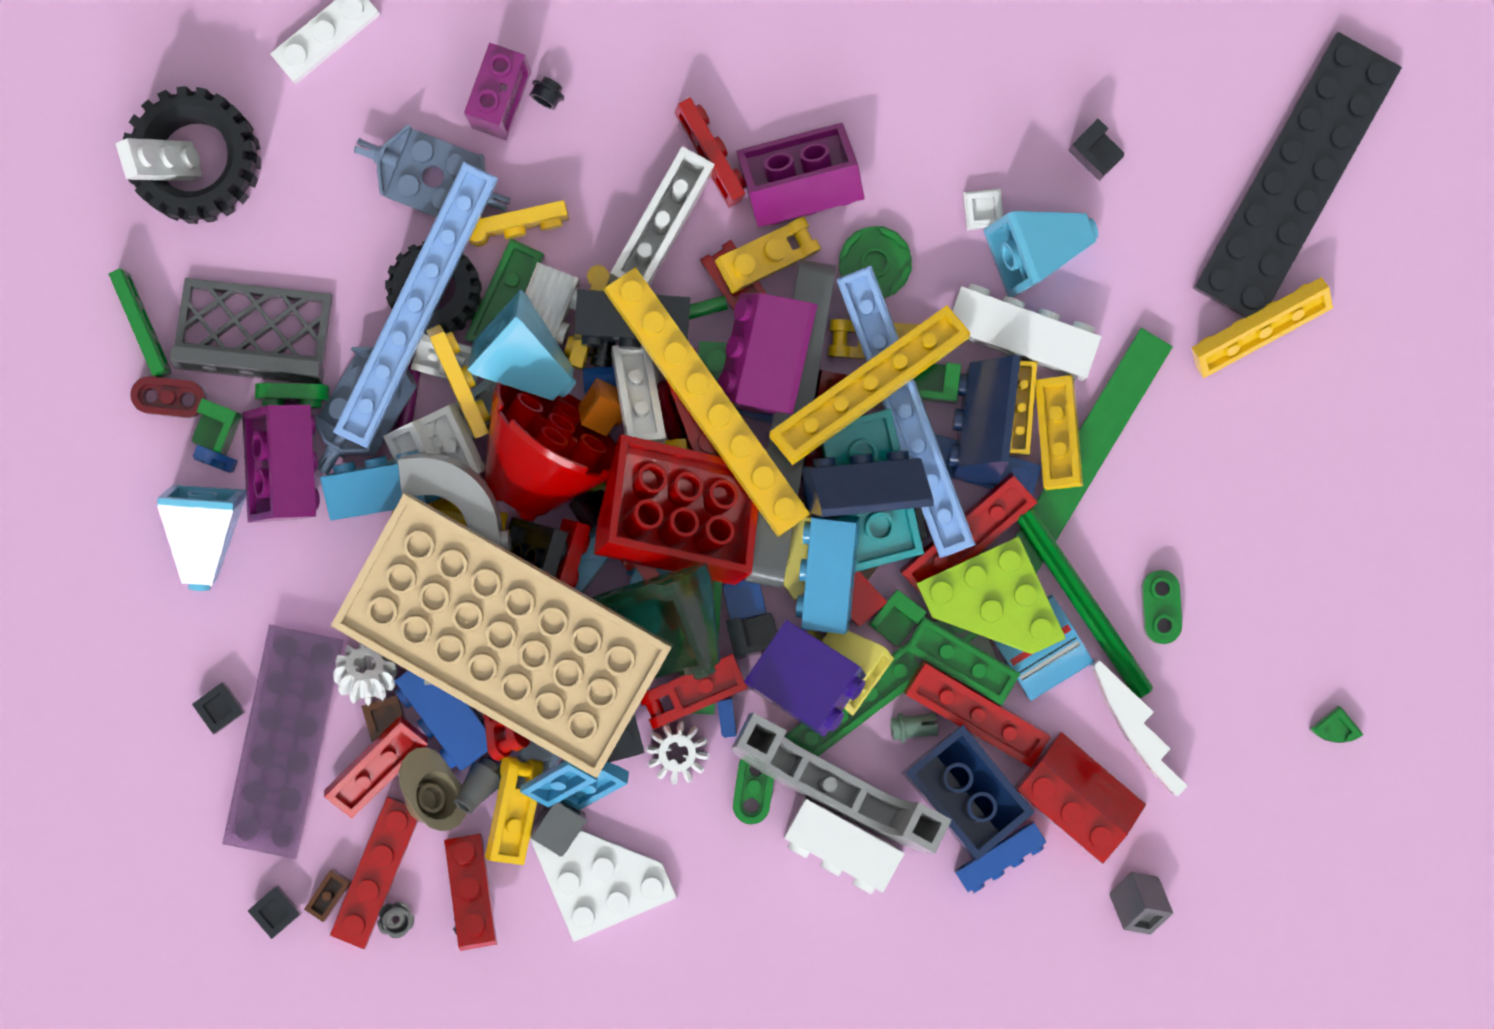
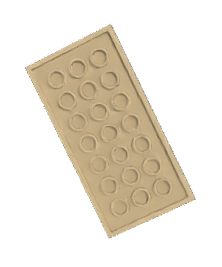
[331,492,673,778]

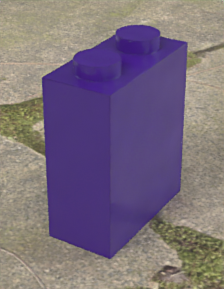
[744,619,866,737]

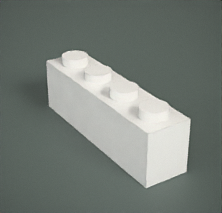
[608,146,715,286]
[952,284,1102,381]

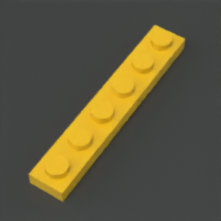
[769,305,971,465]

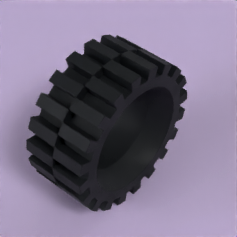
[123,86,262,224]

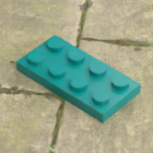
[821,408,924,572]

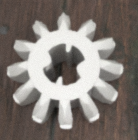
[333,643,397,706]
[646,721,709,784]

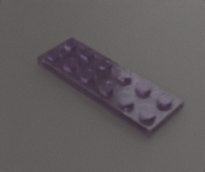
[222,624,344,859]

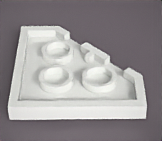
[530,830,677,942]

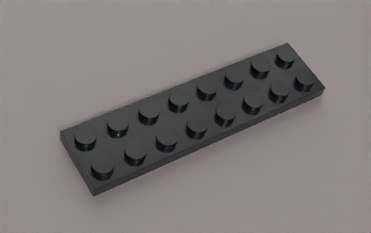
[1193,32,1402,318]

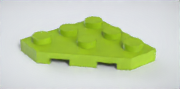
[916,537,1066,654]

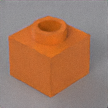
[578,378,623,437]

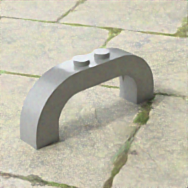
[398,453,511,685]
[732,713,952,854]

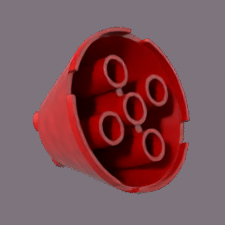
[484,382,618,521]

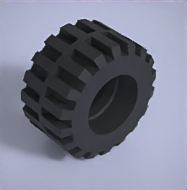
[385,241,482,335]

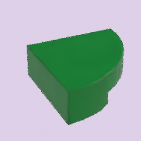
[1309,705,1364,743]

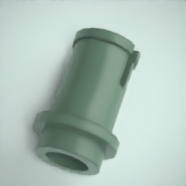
[890,712,938,743]

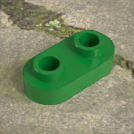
[255,383,330,408]
[1141,570,1182,644]
[733,759,774,825]

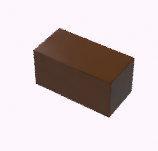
[304,869,352,922]

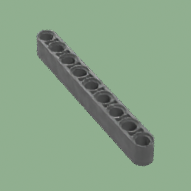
[745,260,836,588]

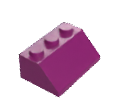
[736,122,865,227]
[717,293,818,415]
[242,405,320,523]

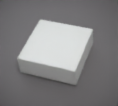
[963,189,1003,231]

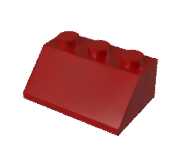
[1014,732,1147,864]

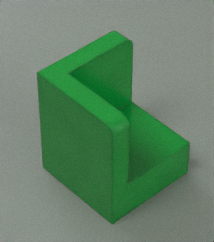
[914,362,961,404]
[192,398,242,455]
[869,589,927,646]

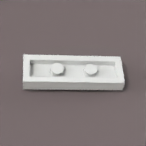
[270,0,380,85]
[115,138,203,181]
[611,345,666,444]

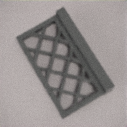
[170,278,333,384]

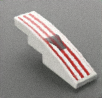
[1090,660,1188,797]

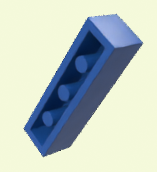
[954,821,1047,893]

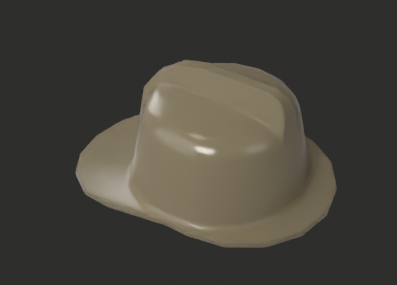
[398,747,466,831]

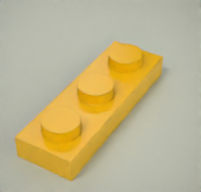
[426,325,490,439]
[1036,375,1083,491]

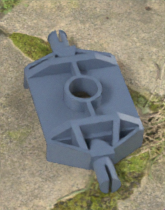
[354,125,511,218]
[313,347,417,475]

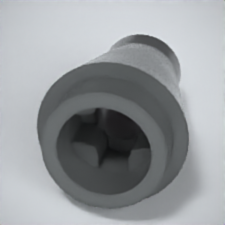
[454,757,501,814]

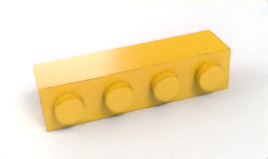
[1010,361,1037,456]

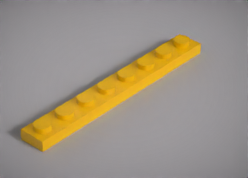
[604,267,810,537]

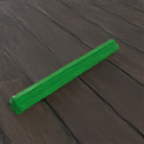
[1017,508,1153,698]

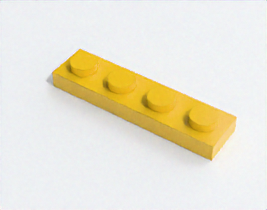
[1191,277,1333,378]

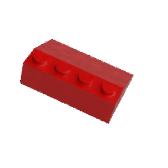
[594,434,758,585]

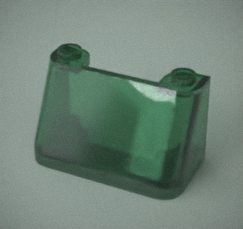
[591,562,720,679]

